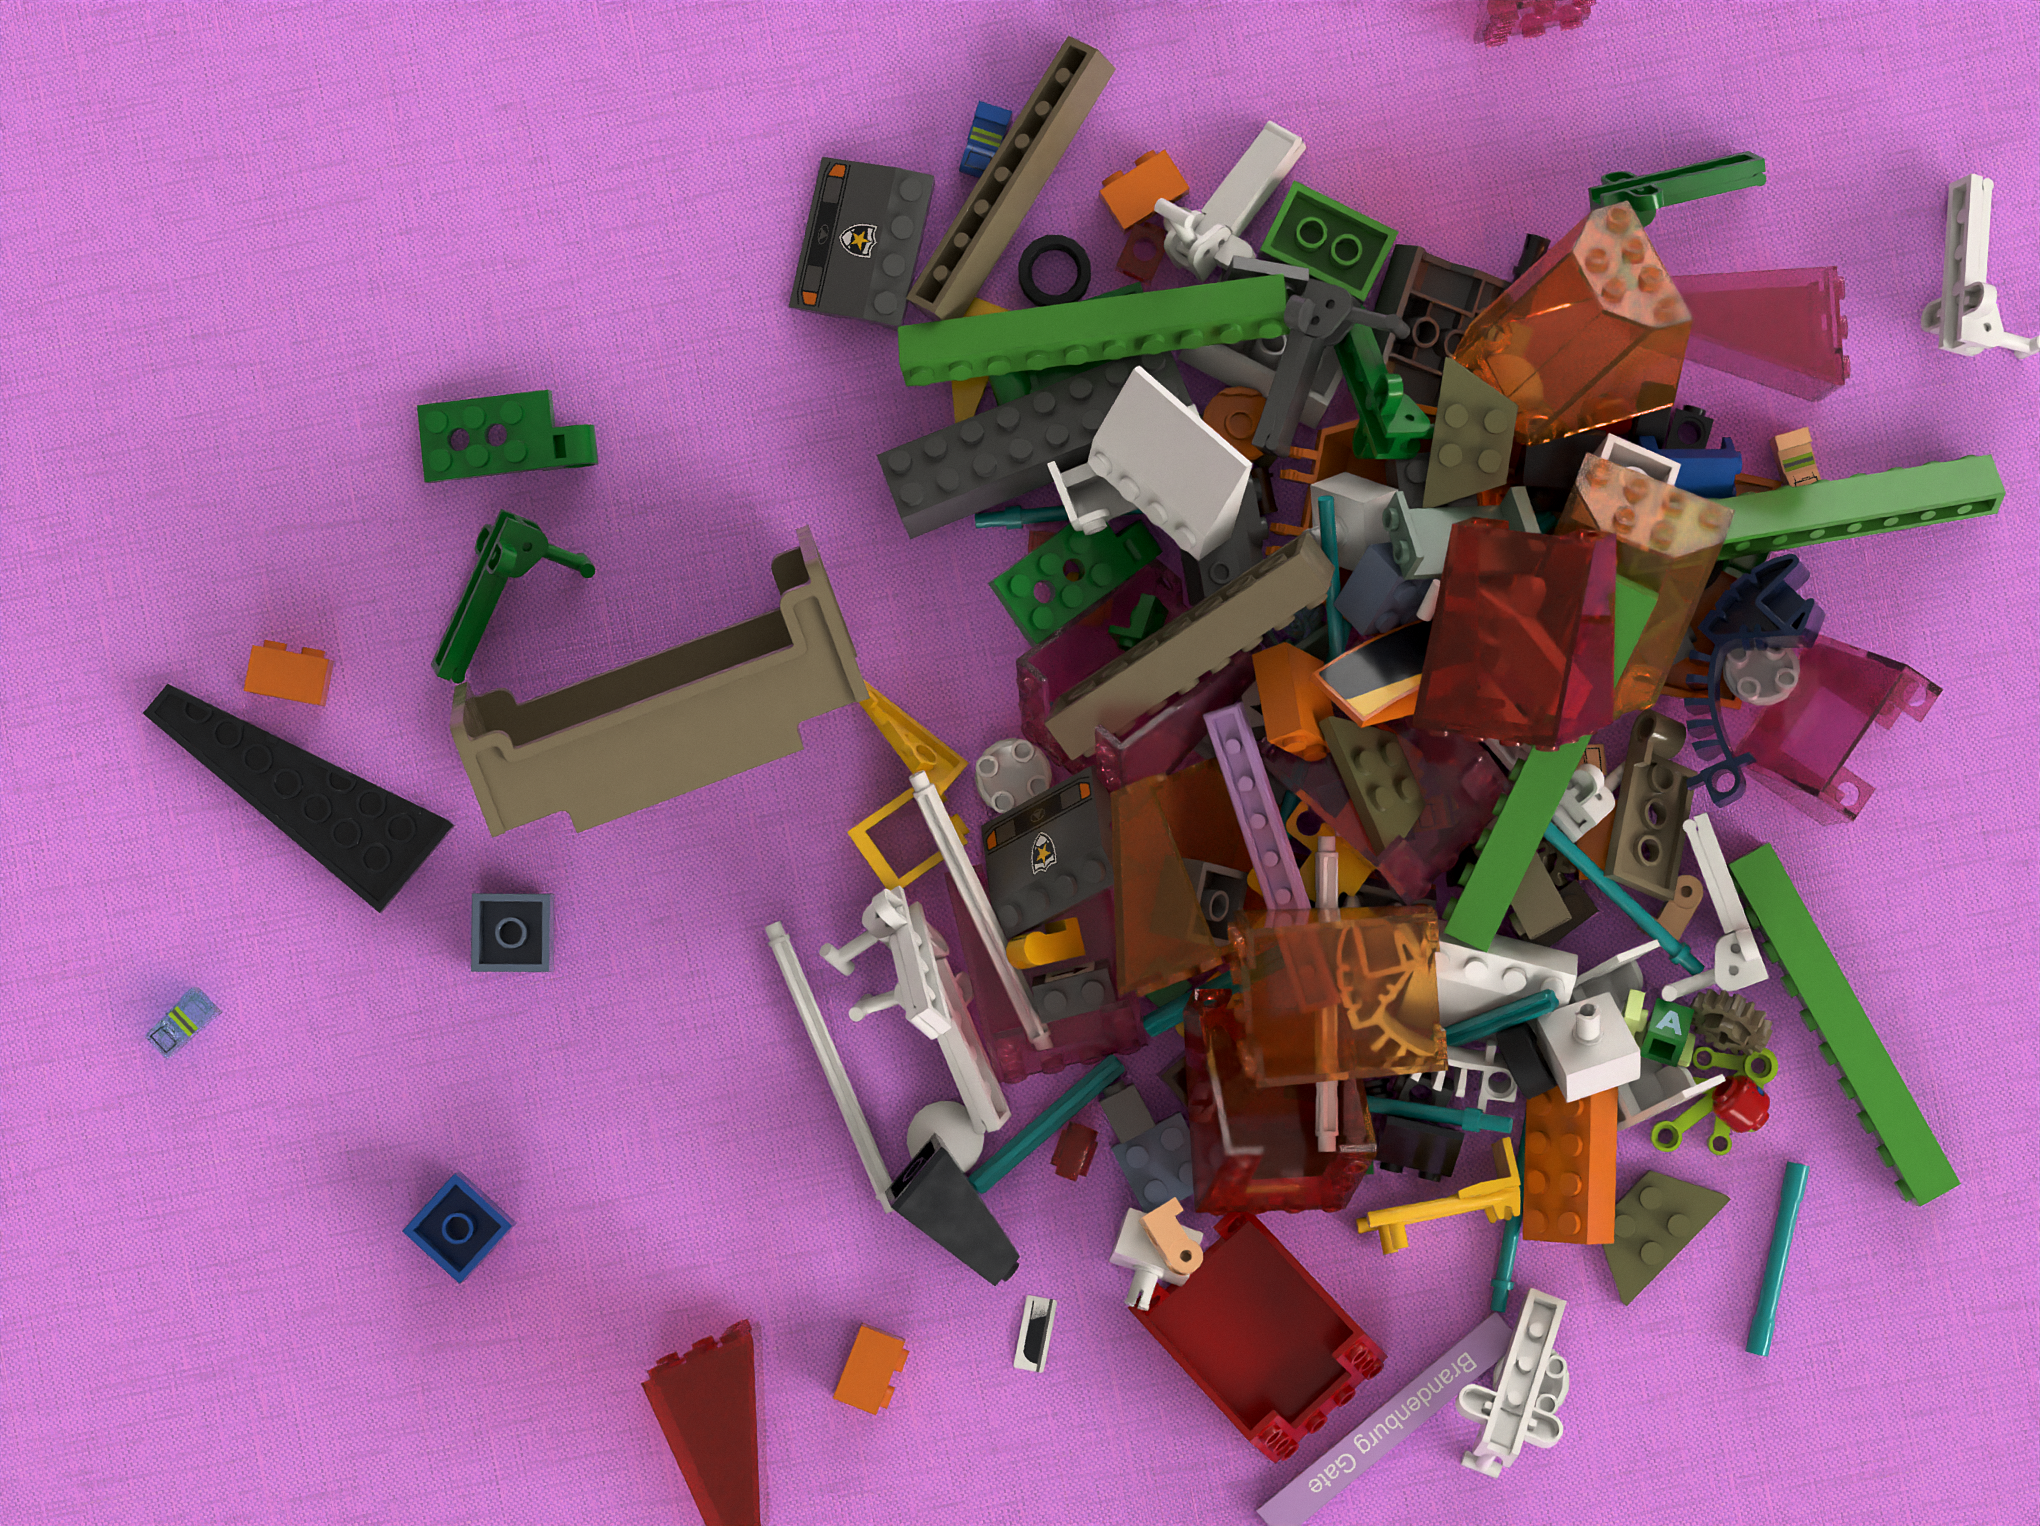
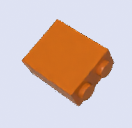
[1252,642,1334,761]

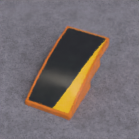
[1309,617,1485,728]

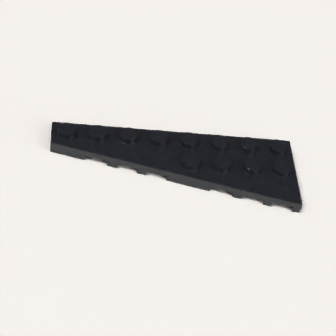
[143,684,455,913]

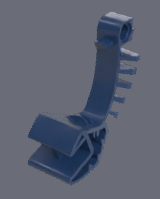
[1684,554,1826,808]

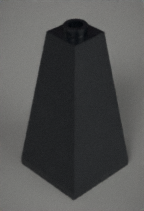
[885,1132,1020,1286]

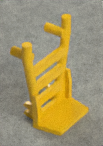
[1355,1137,1521,1255]

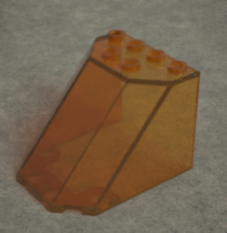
[1452,200,1693,447]
[1529,452,1736,723]

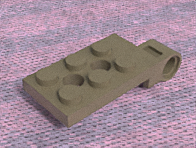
[1603,709,1698,901]

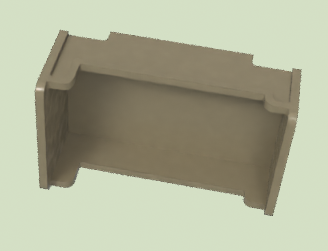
[449,525,870,838]

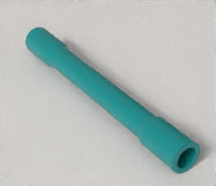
[1745,1161,1810,1357]

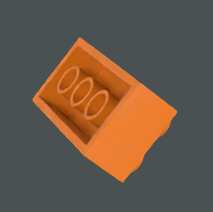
[1523,1083,1618,1245]

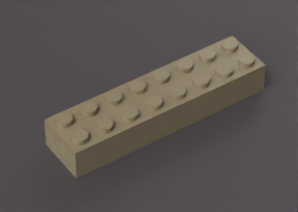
[1044,530,1335,760]

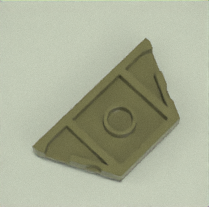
[1422,357,1518,508]
[1318,716,1426,862]
[1602,1170,1731,1306]

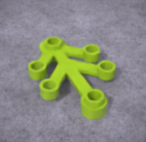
[1650,1046,1778,1156]

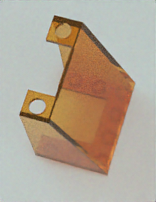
[1111,757,1279,998]
[1227,905,1449,1088]

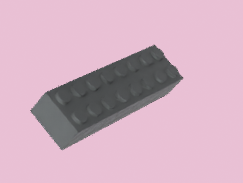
[877,351,1193,539]

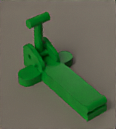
[1588,151,1767,293]
[1333,304,1435,459]
[431,509,595,684]

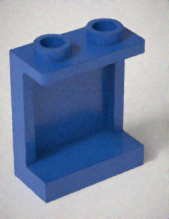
[1637,436,1742,506]

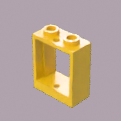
[847,787,970,891]

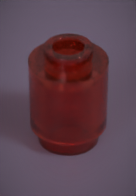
[1050,1121,1099,1181]

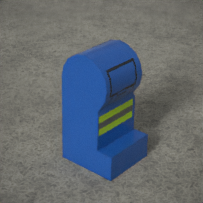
[959,101,1012,179]

